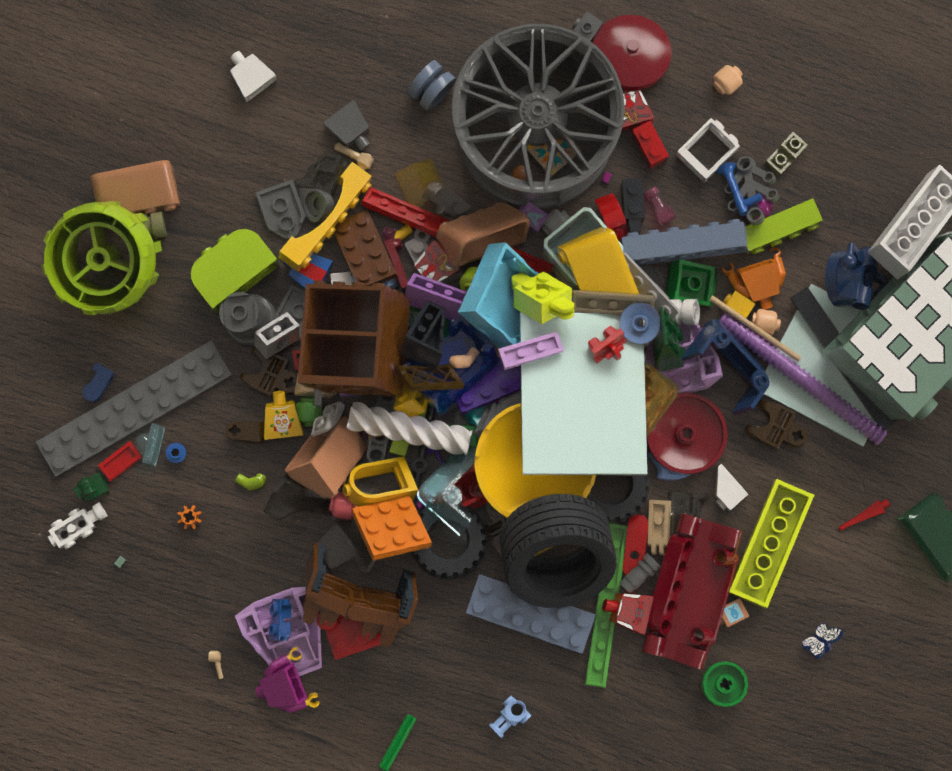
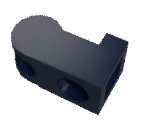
[83,362,116,403]

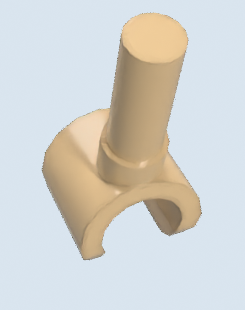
[209,651,223,679]

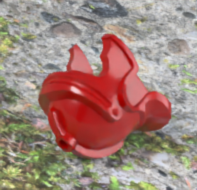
[449,463,489,508]

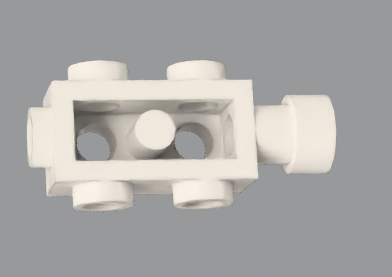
[48,502,108,549]

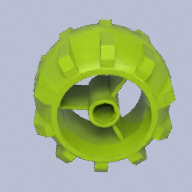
[41,201,162,316]

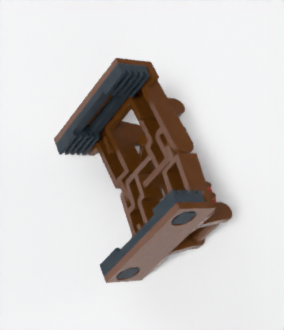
[303,543,418,647]

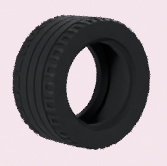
[499,494,617,608]

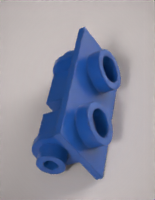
[269,599,292,641]

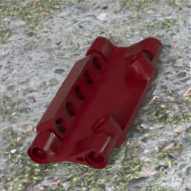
[642,513,743,669]

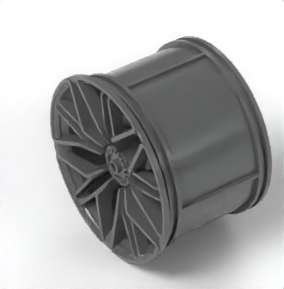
[452,24,624,209]

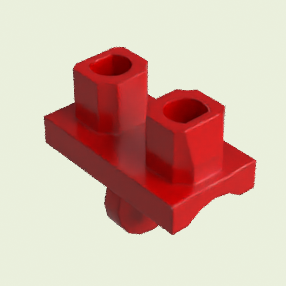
[588,326,626,363]

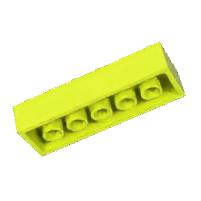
[729,479,814,609]

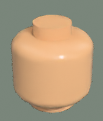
[713,65,743,95]
[751,309,781,336]

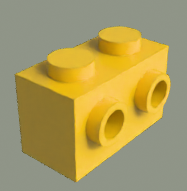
[394,374,429,417]

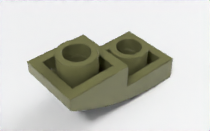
[764,132,808,176]

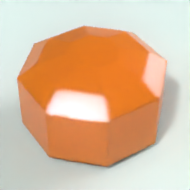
[513,165,527,181]

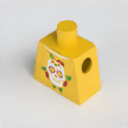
[264,391,303,440]

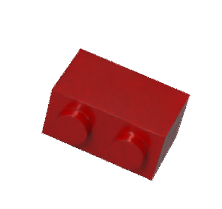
[631,121,669,169]

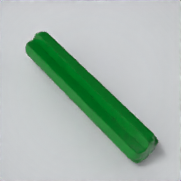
[379,714,416,771]

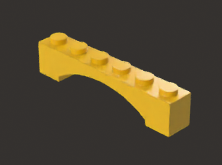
[279,162,372,272]

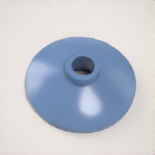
[620,303,660,344]

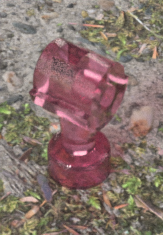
[644,186,676,226]

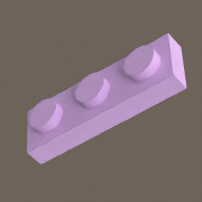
[498,331,564,370]

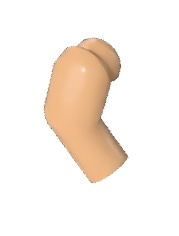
[449,347,479,369]

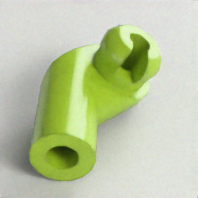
[235,473,266,491]

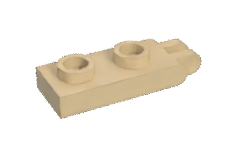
[648,500,671,556]

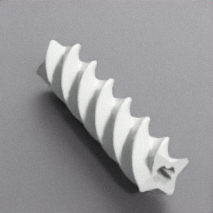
[347,402,473,455]

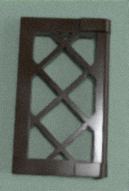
[395,364,465,391]

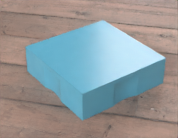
[458,242,539,349]

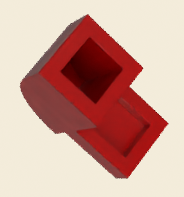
[594,193,628,241]

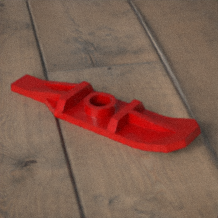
[623,515,649,595]

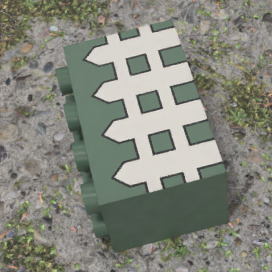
[822,231,952,421]

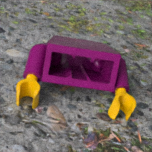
[255,647,319,713]

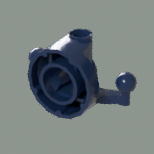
[825,243,888,310]

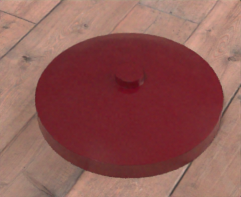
[593,15,672,90]
[646,393,728,475]

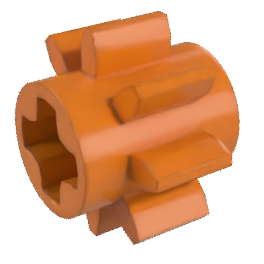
[178,505,202,530]

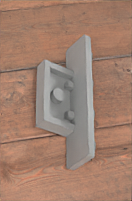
[623,252,680,319]

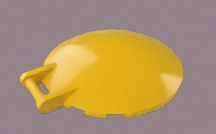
[474,403,596,518]

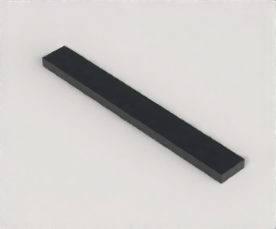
[790,287,898,430]

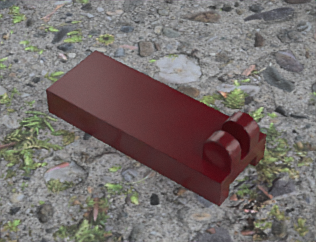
[384,238,408,296]

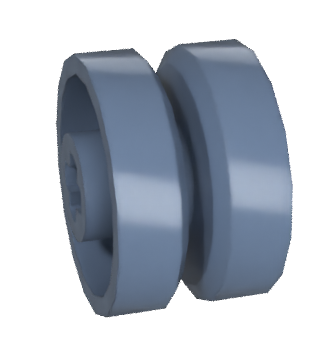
[407,60,456,112]

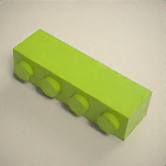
[746,199,823,255]

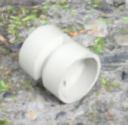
[671,299,700,326]

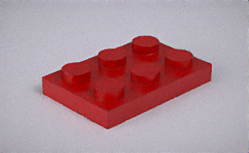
[325,615,381,660]

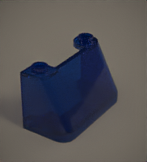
[403,315,499,413]

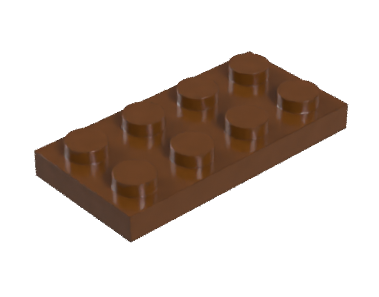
[334,209,397,286]

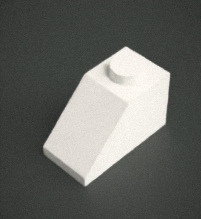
[715,464,748,512]

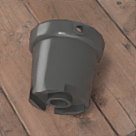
[219,292,277,346]

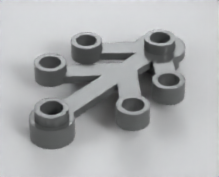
[724,156,780,225]

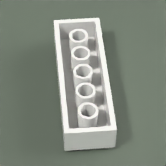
[868,165,952,280]

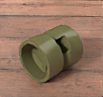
[143,211,167,239]

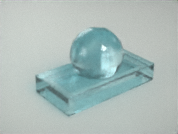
[135,423,165,466]

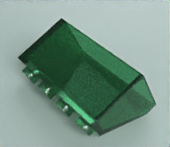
[898,492,952,583]

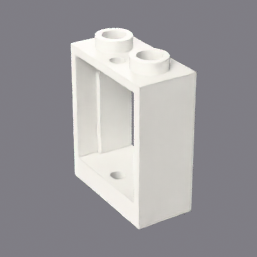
[676,118,740,183]

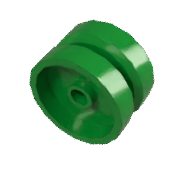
[701,661,748,707]

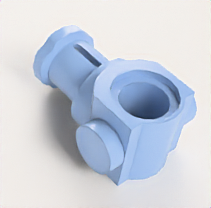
[489,695,531,738]

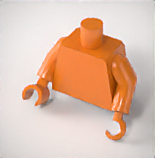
[722,247,786,309]

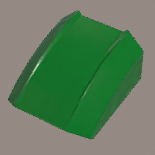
[665,259,718,307]

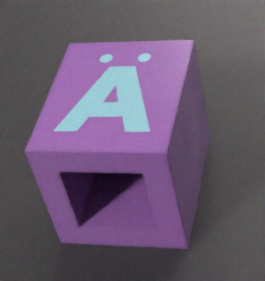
[519,202,549,235]

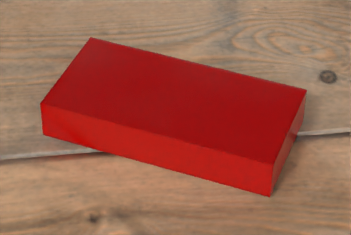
[97,441,143,482]

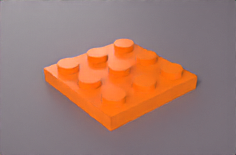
[351,495,432,560]

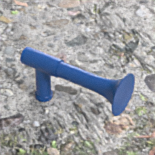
[717,162,763,216]

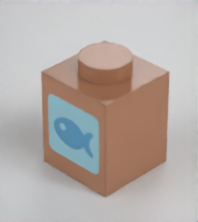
[720,598,749,628]

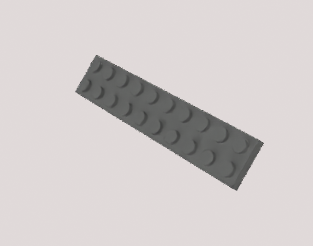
[36,340,232,477]

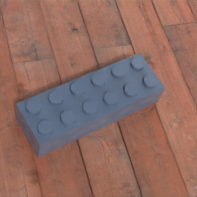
[622,219,749,266]
[466,574,595,654]

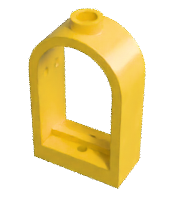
[342,456,418,507]

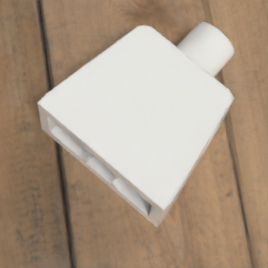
[230,51,277,102]

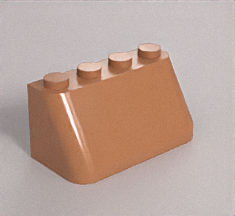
[90,160,180,215]
[436,203,530,267]
[285,416,368,498]

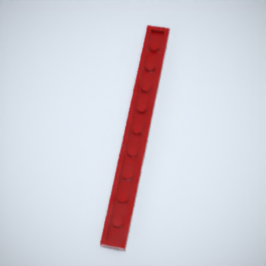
[361,187,554,275]

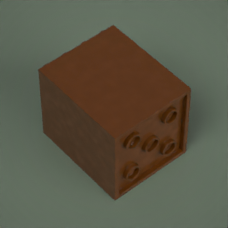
[297,281,410,397]

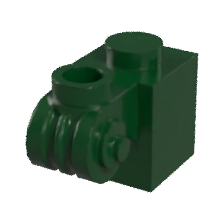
[73,473,110,503]

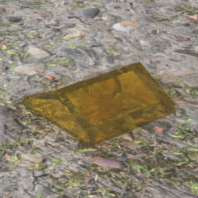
[395,158,447,207]

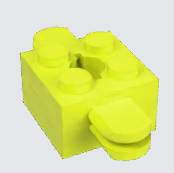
[511,272,574,324]

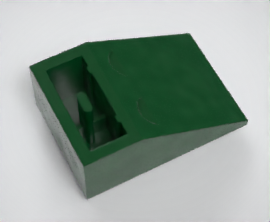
[652,307,685,372]

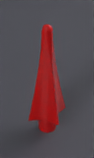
[839,499,890,531]

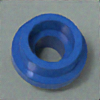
[166,443,186,463]

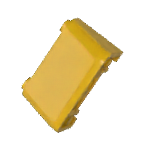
[558,227,639,313]

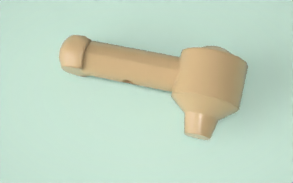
[334,143,374,170]

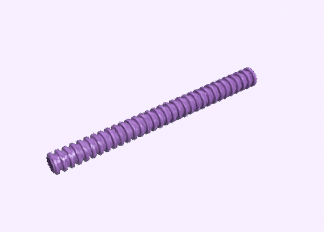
[720,312,887,445]

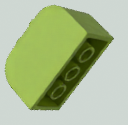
[191,229,280,314]

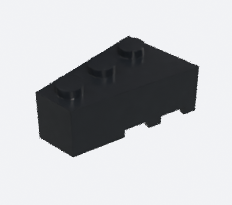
[399,300,445,370]

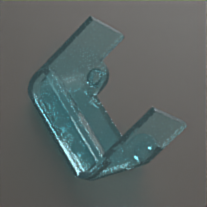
[417,446,477,535]

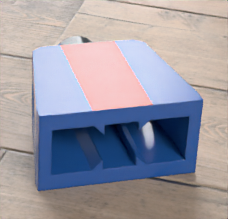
[282,254,334,290]

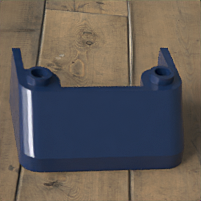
[681,319,770,415]

